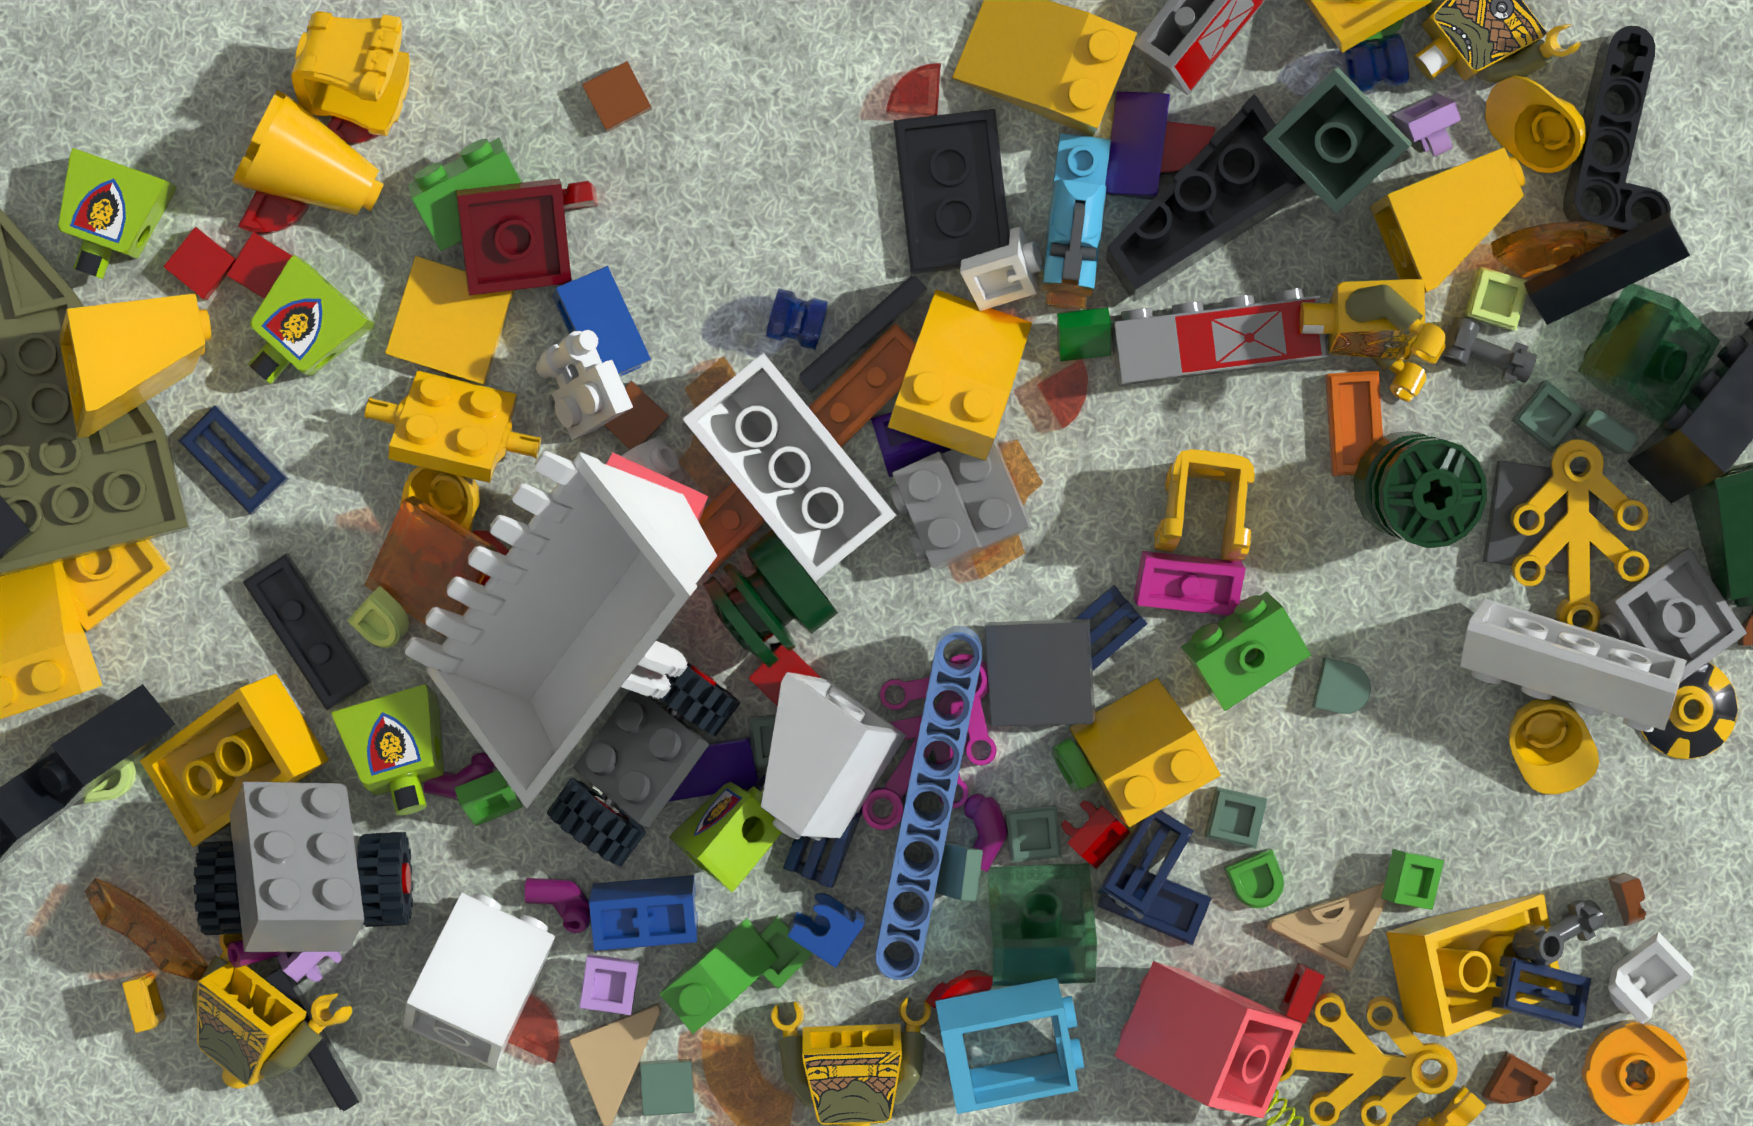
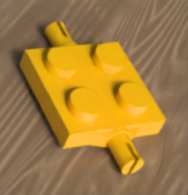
[364,371,541,483]

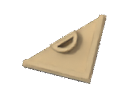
[1265,883,1387,972]
[569,1003,662,1126]

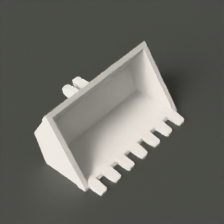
[405,451,717,808]

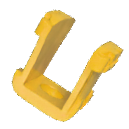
[291,11,410,136]
[1154,449,1255,562]

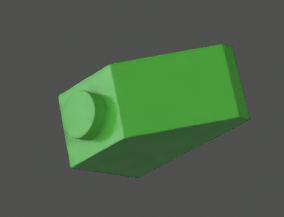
[660,918,779,1034]

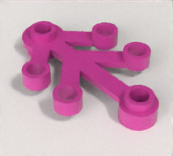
[862,654,996,830]

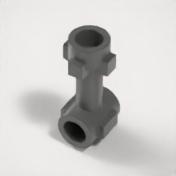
[1439,317,1537,384]
[1512,900,1605,966]

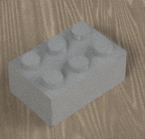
[230,782,364,952]

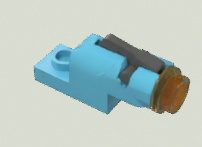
[1041,133,1111,310]

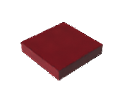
[456,178,572,296]

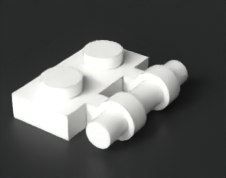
[536,330,633,440]

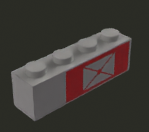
[1133,0,1266,96]
[1111,288,1327,386]

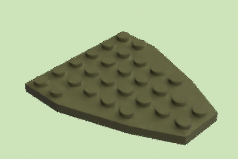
[0,208,190,577]

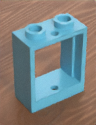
[935,977,1085,1114]

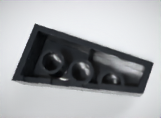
[1106,93,1309,302]
[1627,312,1753,504]

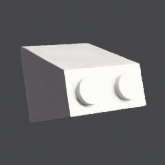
[761,672,906,841]
[403,892,555,1069]

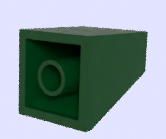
[1689,464,1753,607]

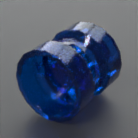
[1345,33,1409,93]
[766,288,829,351]

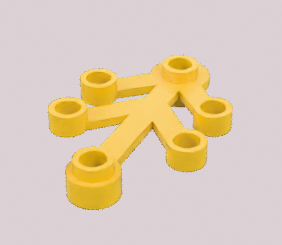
[1510,439,1649,632]
[1279,992,1458,1126]

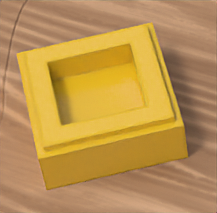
[122,972,166,1033]

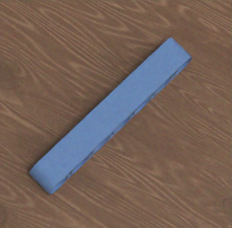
[876,626,982,980]

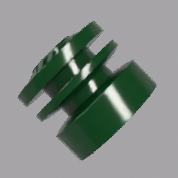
[1354,431,1487,548]
[703,529,838,668]

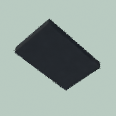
[893,109,1010,274]

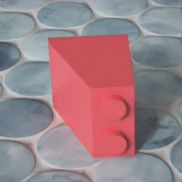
[1114,961,1303,1119]

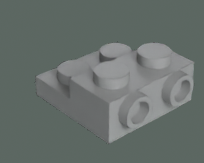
[890,439,1033,569]
[1598,548,1747,682]

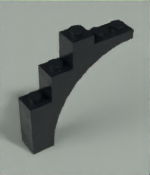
[0,684,175,863]

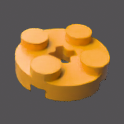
[1582,1020,1690,1125]

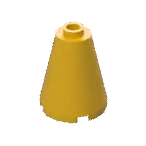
[231,89,384,216]

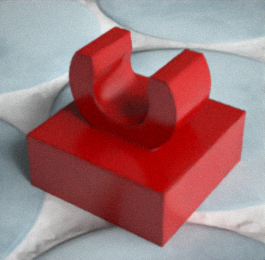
[1061,800,1131,869]

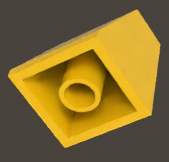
[1370,147,1525,293]
[59,293,211,438]
[1068,678,1221,827]

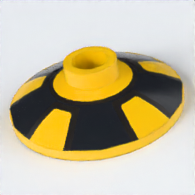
[1641,662,1738,759]

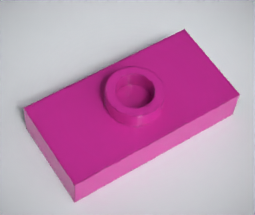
[1133,551,1246,616]

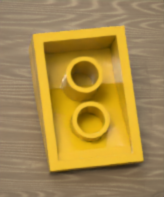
[952,0,1137,137]
[888,289,1032,461]
[0,562,103,719]
[140,673,330,847]
[1386,893,1564,1037]

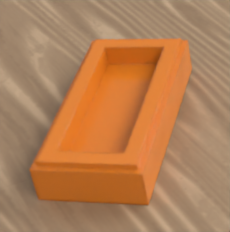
[1325,370,1383,476]

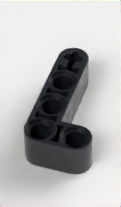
[1563,26,1671,237]

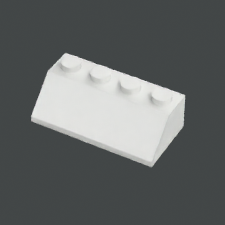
[683,353,897,582]
[1460,598,1687,732]

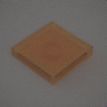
[364,496,497,638]

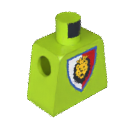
[58,148,177,279]
[248,255,375,384]
[332,684,444,815]
[669,773,782,893]

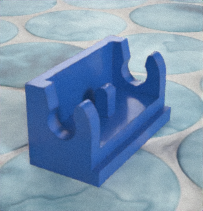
[552,266,651,377]
[589,875,698,951]
[788,893,865,968]

